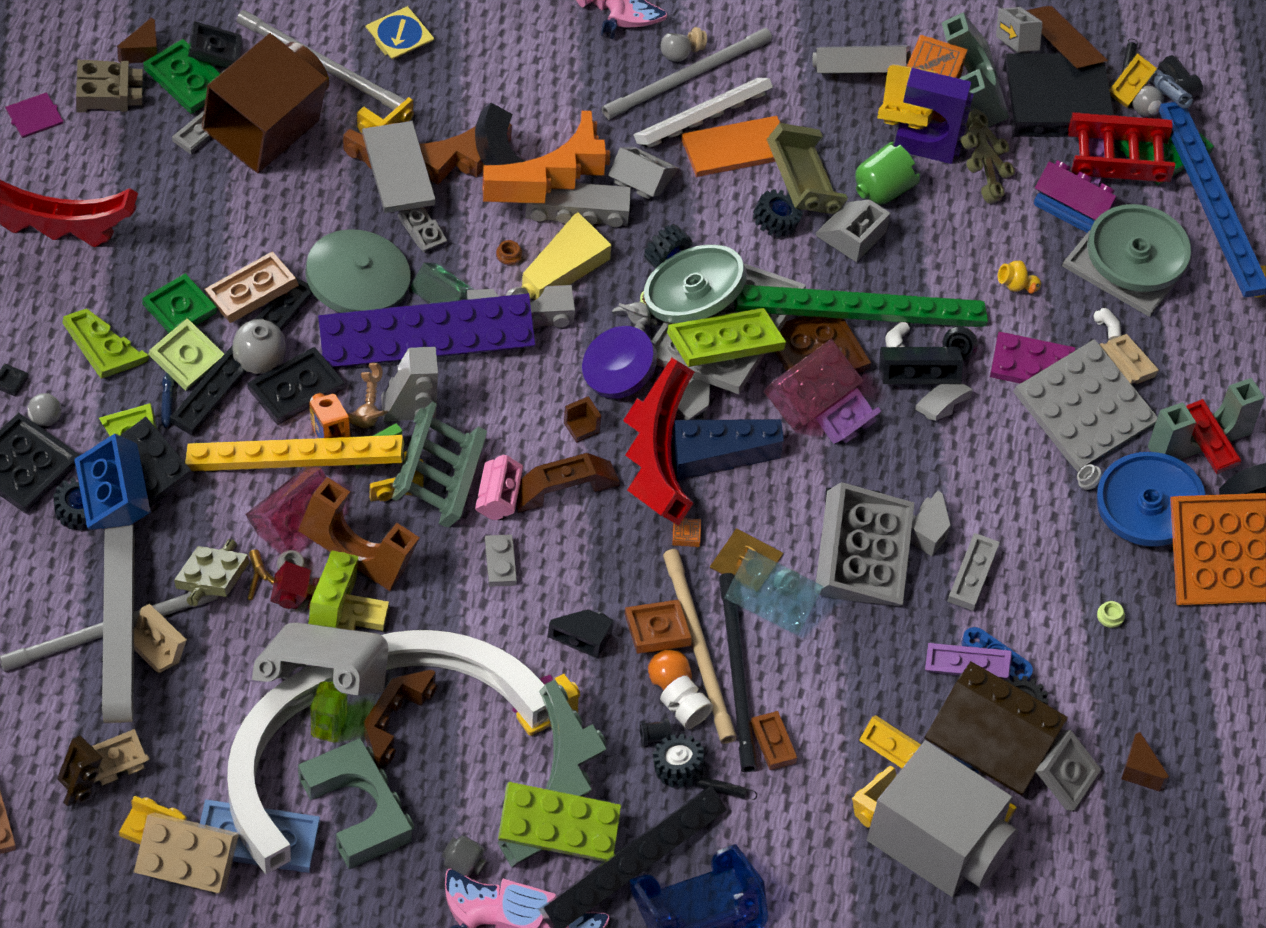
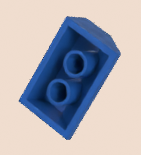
[75,433,151,530]

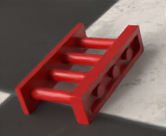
[1068,113,1175,182]

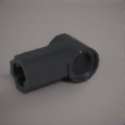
[1158,55,1203,98]

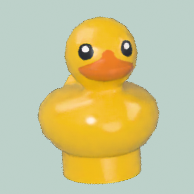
[998,260,1041,294]

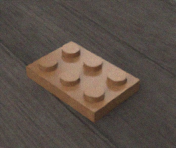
[205,251,298,323]

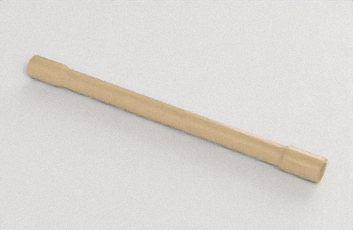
[663,549,737,744]

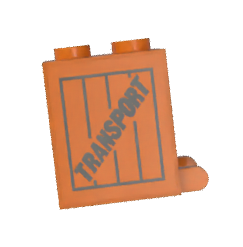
[907,34,968,123]

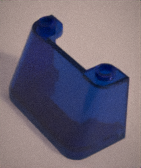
[629,844,768,928]

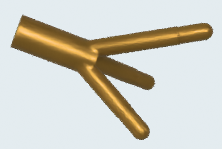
[247,549,274,601]

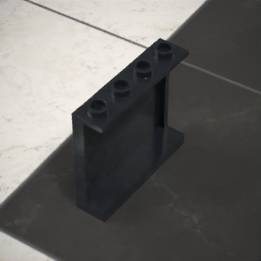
[1003,53,1114,137]

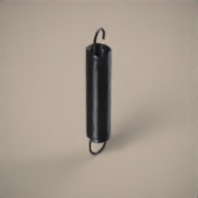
[1122,38,1138,73]
[691,776,757,800]

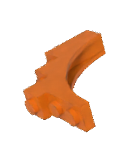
[482,111,610,203]

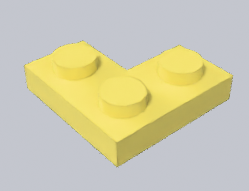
[338,594,389,631]

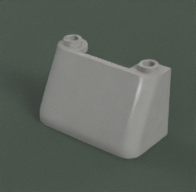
[252,623,388,695]

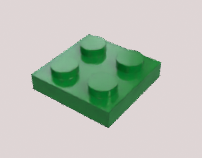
[142,273,217,333]

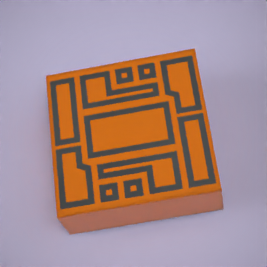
[672,518,701,547]

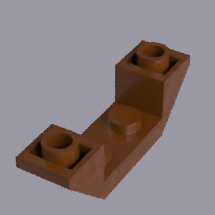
[516,453,620,513]
[364,669,438,770]

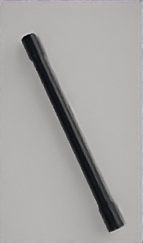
[719,573,758,772]

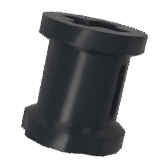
[639,718,672,746]

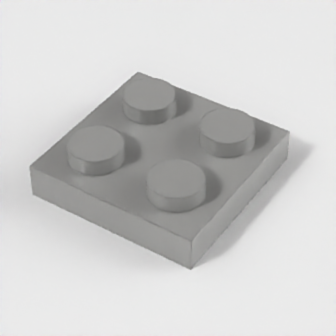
[1036,730,1101,811]

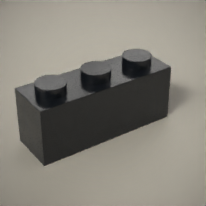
[879,347,963,384]

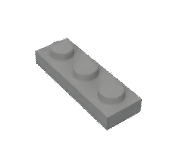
[948,533,1000,611]

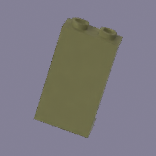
[767,123,848,214]

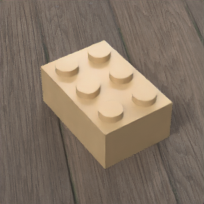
[134,813,239,893]

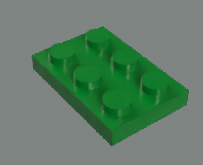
[143,39,220,114]

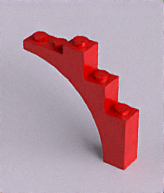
[0,180,138,247]
[623,357,695,526]

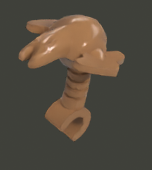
[347,363,388,429]

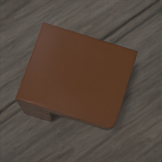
[563,396,601,443]

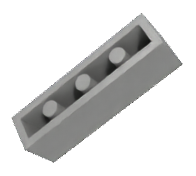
[525,183,630,227]

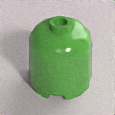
[855,142,920,205]

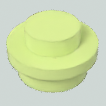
[1097,601,1125,628]

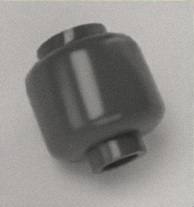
[442,835,487,878]

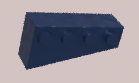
[672,419,784,481]

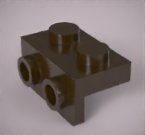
[57,735,103,807]

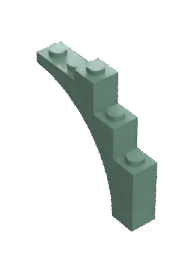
[497,680,606,867]

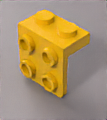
[877,64,937,129]

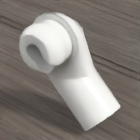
[1094,308,1121,340]
[885,322,910,347]

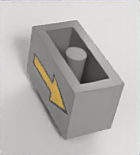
[996,7,1042,54]

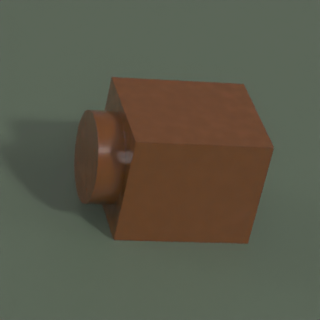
[201,33,330,173]

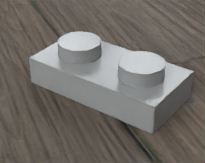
[485,534,517,587]

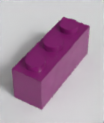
[1035,160,1118,220]

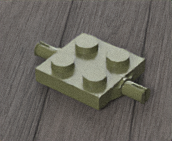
[174,539,249,606]

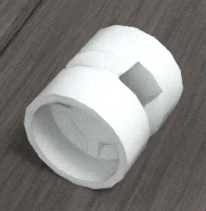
[660,676,713,729]

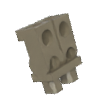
[76,59,143,112]

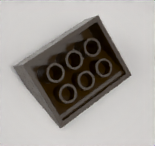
[924,661,1068,796]

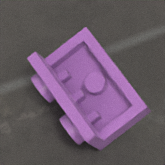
[816,388,881,444]

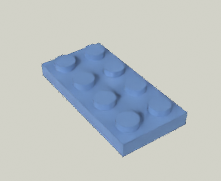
[200,799,320,873]

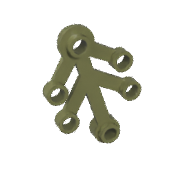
[961,109,1015,204]

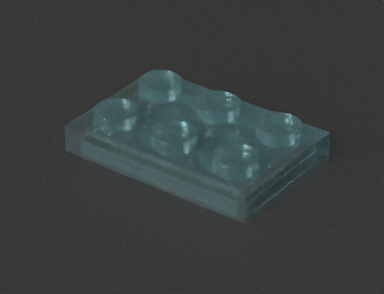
[724,549,823,636]

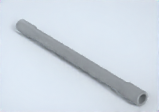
[237,10,405,110]
[602,28,772,120]
[0,591,218,672]

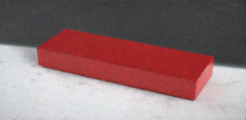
[1186,399,1241,475]

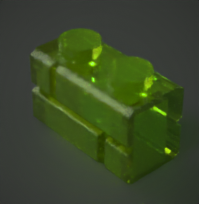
[311,681,347,743]

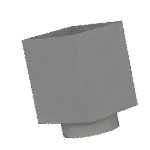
[867,740,1018,897]

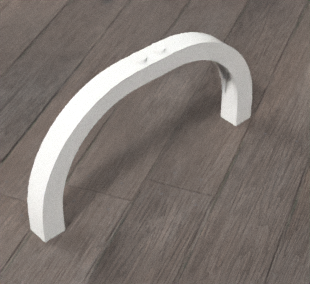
[227,630,550,874]

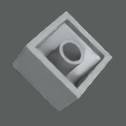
[608,147,679,199]

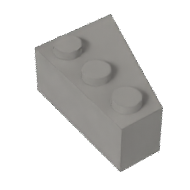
[381,347,438,421]

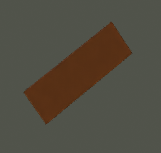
[1026,6,1108,68]

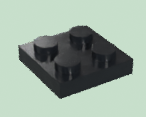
[188,21,242,69]

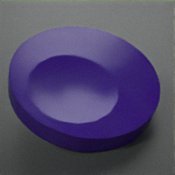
[582,326,657,399]

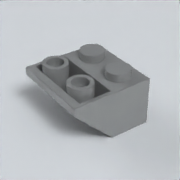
[816,200,890,262]

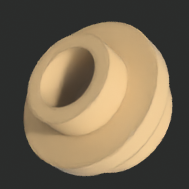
[687,27,707,52]

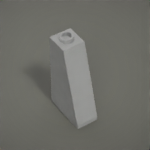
[813,45,911,73]

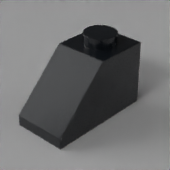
[548,609,614,659]

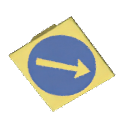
[365,6,434,59]

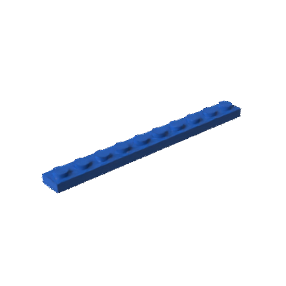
[1159,102,1266,298]

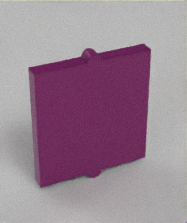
[5,92,64,138]

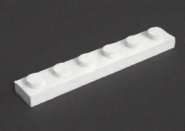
[634,78,773,147]

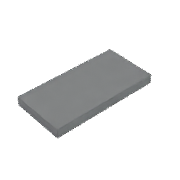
[362,121,435,213]
[1062,231,1176,317]

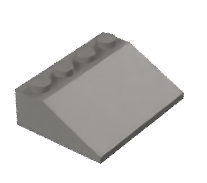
[815,482,914,606]

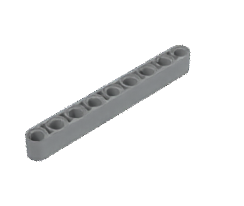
[102,524,135,724]

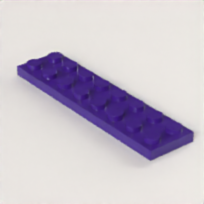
[318,293,535,368]

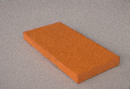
[681,116,780,177]

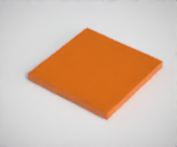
[1170,493,1266,605]

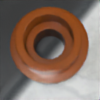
[496,240,522,265]

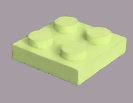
[148,319,224,391]

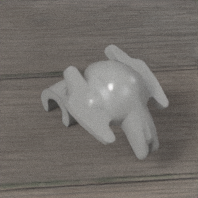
[612,302,658,332]

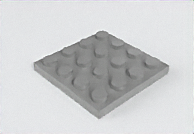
[1013,339,1157,472]

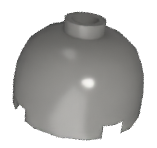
[232,319,286,374]

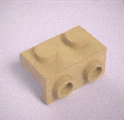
[134,604,186,673]
[93,729,150,786]

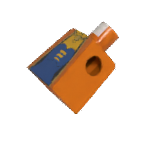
[309,393,350,438]

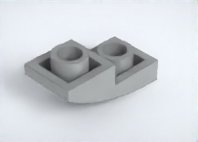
[398,207,447,252]
[915,383,973,421]

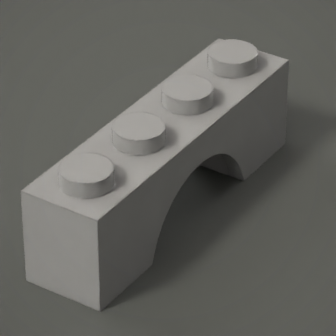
[467,285,575,329]

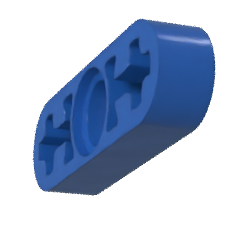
[961,627,1033,682]

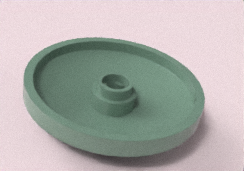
[1087,204,1191,292]
[305,229,410,313]
[644,245,747,323]

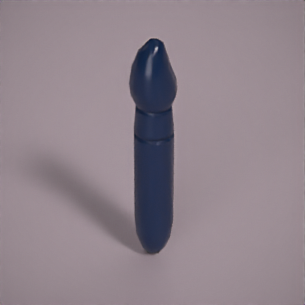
[161,373,174,428]

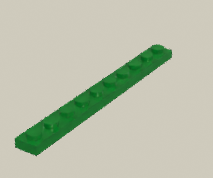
[734,285,988,327]

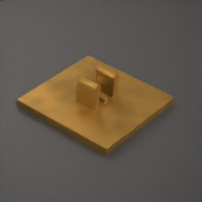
[709,528,783,592]

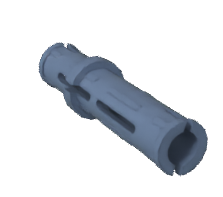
[1148,69,1193,108]

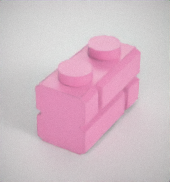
[475,455,523,520]

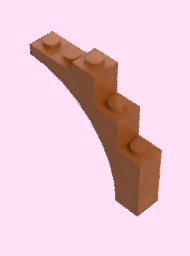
[343,123,512,184]

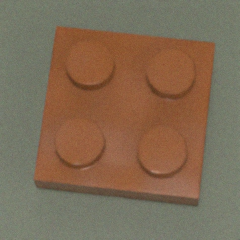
[625,600,691,654]

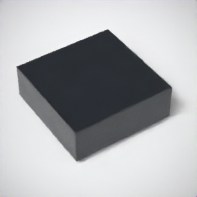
[0,363,29,397]

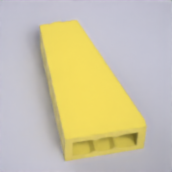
[522,213,611,301]

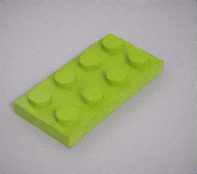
[667,308,786,367]
[498,782,621,862]

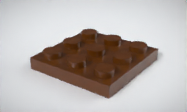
[775,316,871,394]

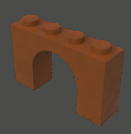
[298,477,420,591]

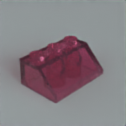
[245,467,348,554]

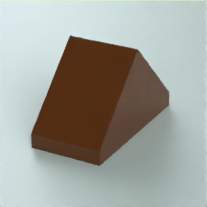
[117,18,157,63]
[1121,732,1169,792]

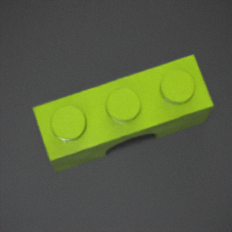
[308,550,359,628]

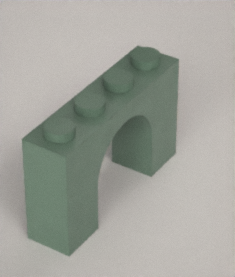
[942,12,1009,128]
[1148,378,1265,460]
[298,738,414,869]

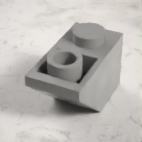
[674,378,710,421]
[910,491,950,556]

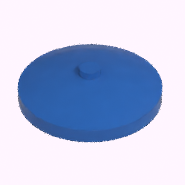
[1097,452,1205,546]

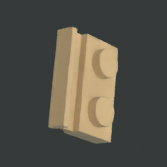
[1099,334,1159,385]

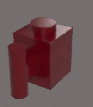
[270,561,320,610]

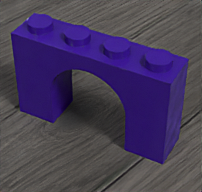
[894,67,974,164]

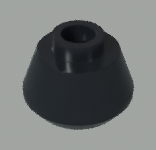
[942,326,978,361]

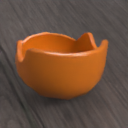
[648,650,692,691]

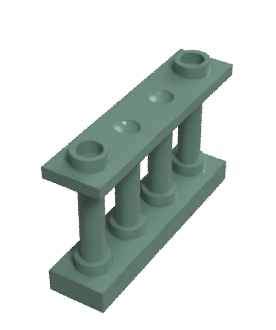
[392,401,487,528]

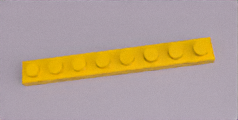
[185,435,404,471]

